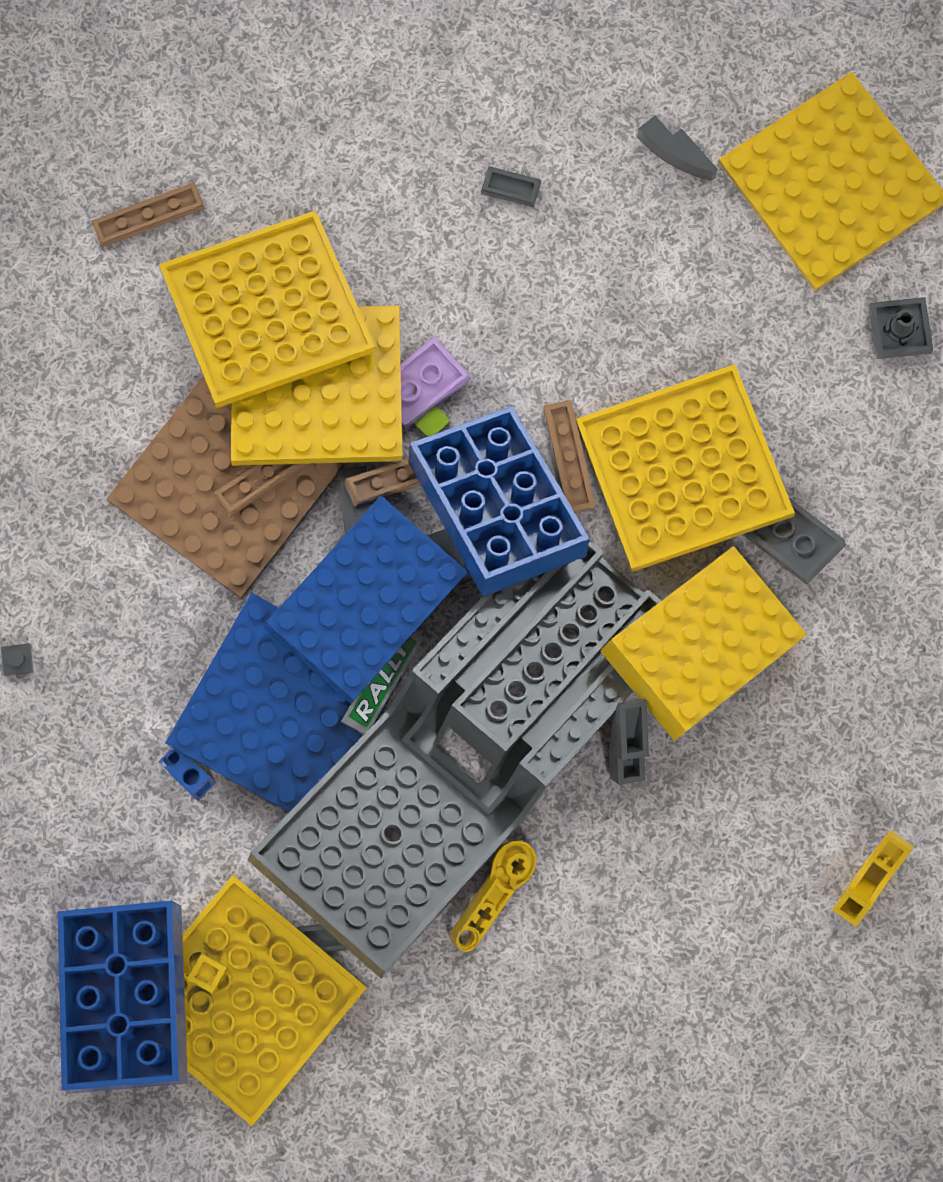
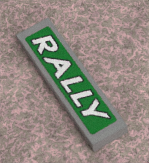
[341,633,424,735]

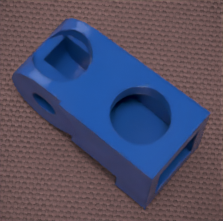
[159,748,216,801]

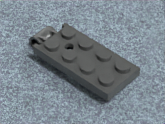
[742,498,846,585]

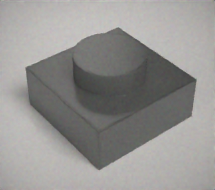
[1,643,34,676]

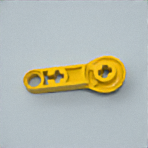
[450,840,537,952]

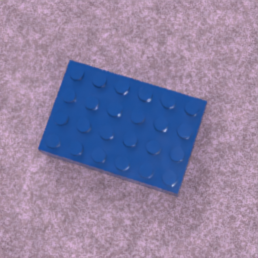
[408,406,590,597]
[264,496,468,704]
[57,900,188,1093]

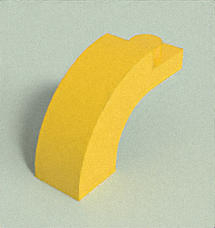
[832,829,914,927]

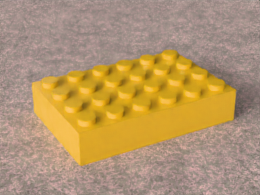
[601,546,807,742]

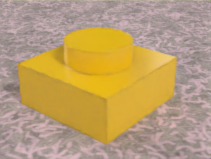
[187,953,228,994]

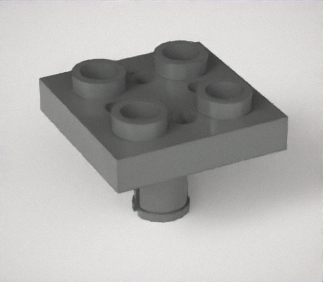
[869,297,933,359]

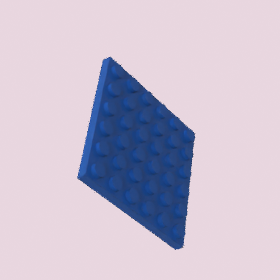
[165,592,401,813]

